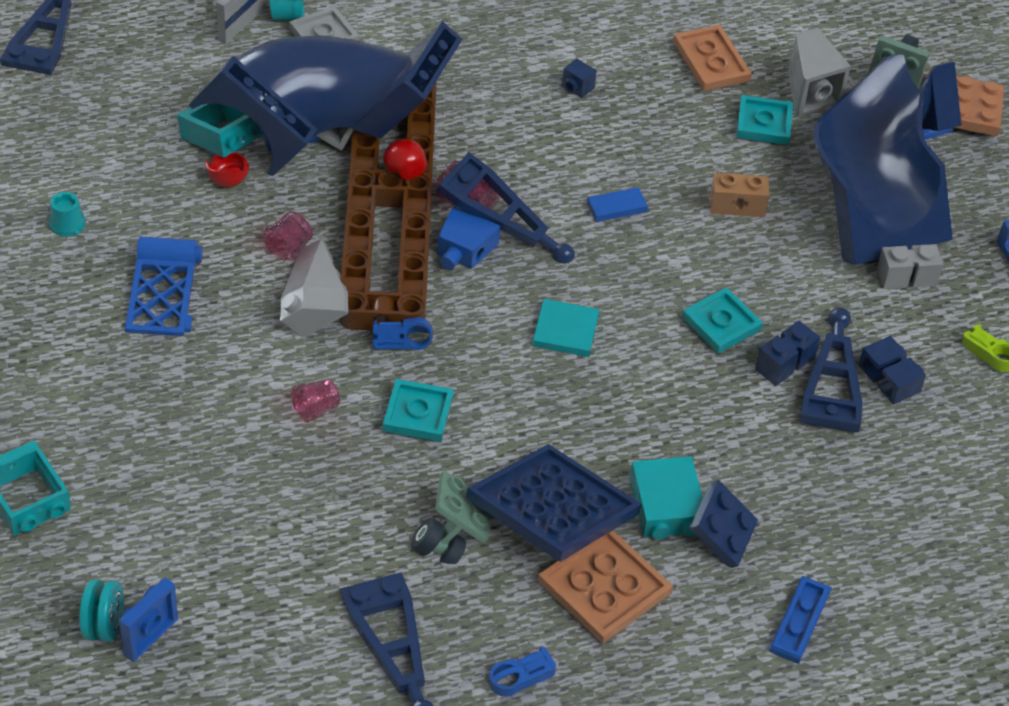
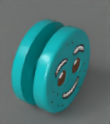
[79,579,124,642]

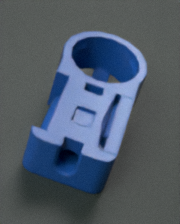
[373,317,433,350]
[489,646,556,697]

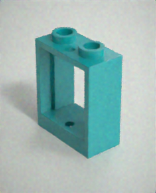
[177,103,264,158]
[0,440,71,536]

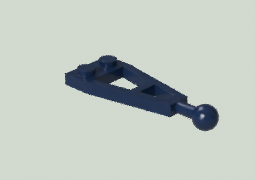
[0,0,72,75]
[436,152,575,264]
[800,307,863,433]
[340,572,434,706]

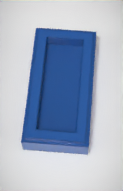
[587,187,648,222]

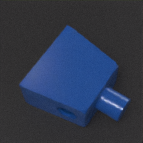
[437,206,500,270]

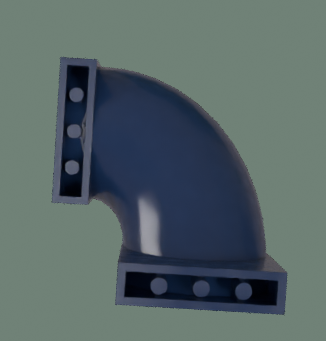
[188,21,463,176]
[814,53,962,265]

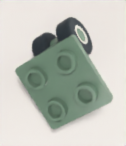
[411,470,491,564]

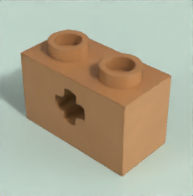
[710,173,769,217]

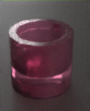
[263,211,313,260]

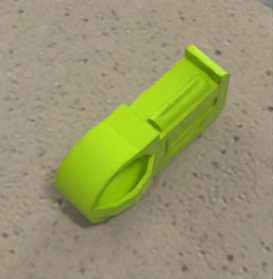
[962,324,1009,372]

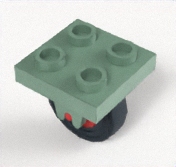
[869,34,930,89]

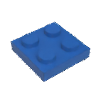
[119,577,178,663]

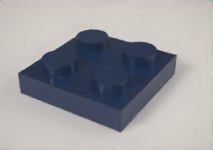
[690,480,758,568]

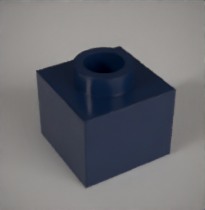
[562,58,597,98]

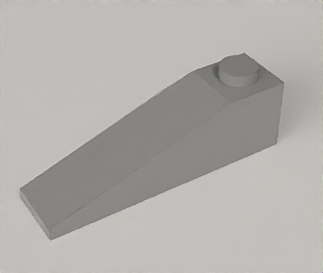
[280,238,348,337]

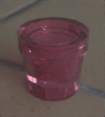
[291,379,340,423]

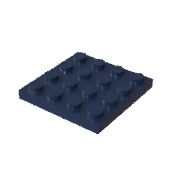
[466,444,642,562]

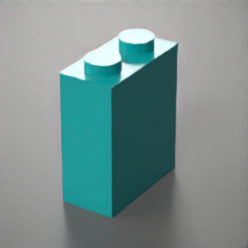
[629,456,703,539]

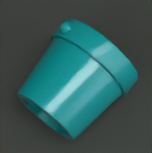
[270,0,305,21]
[49,192,86,237]

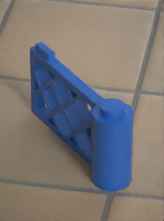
[125,236,203,336]

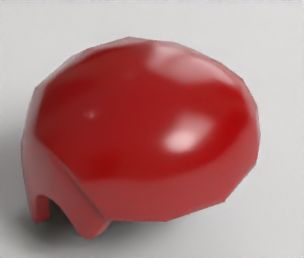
[383,139,428,180]
[205,153,249,188]

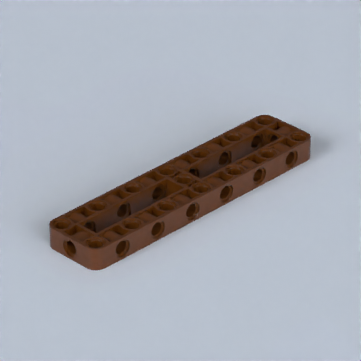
[339,81,437,331]

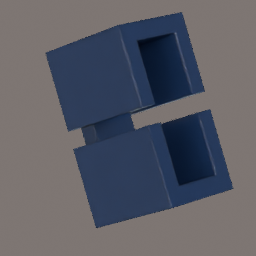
[755,320,820,386]
[858,336,926,405]

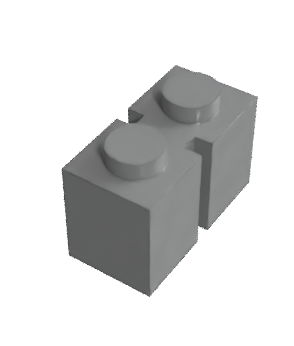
[876,244,944,289]

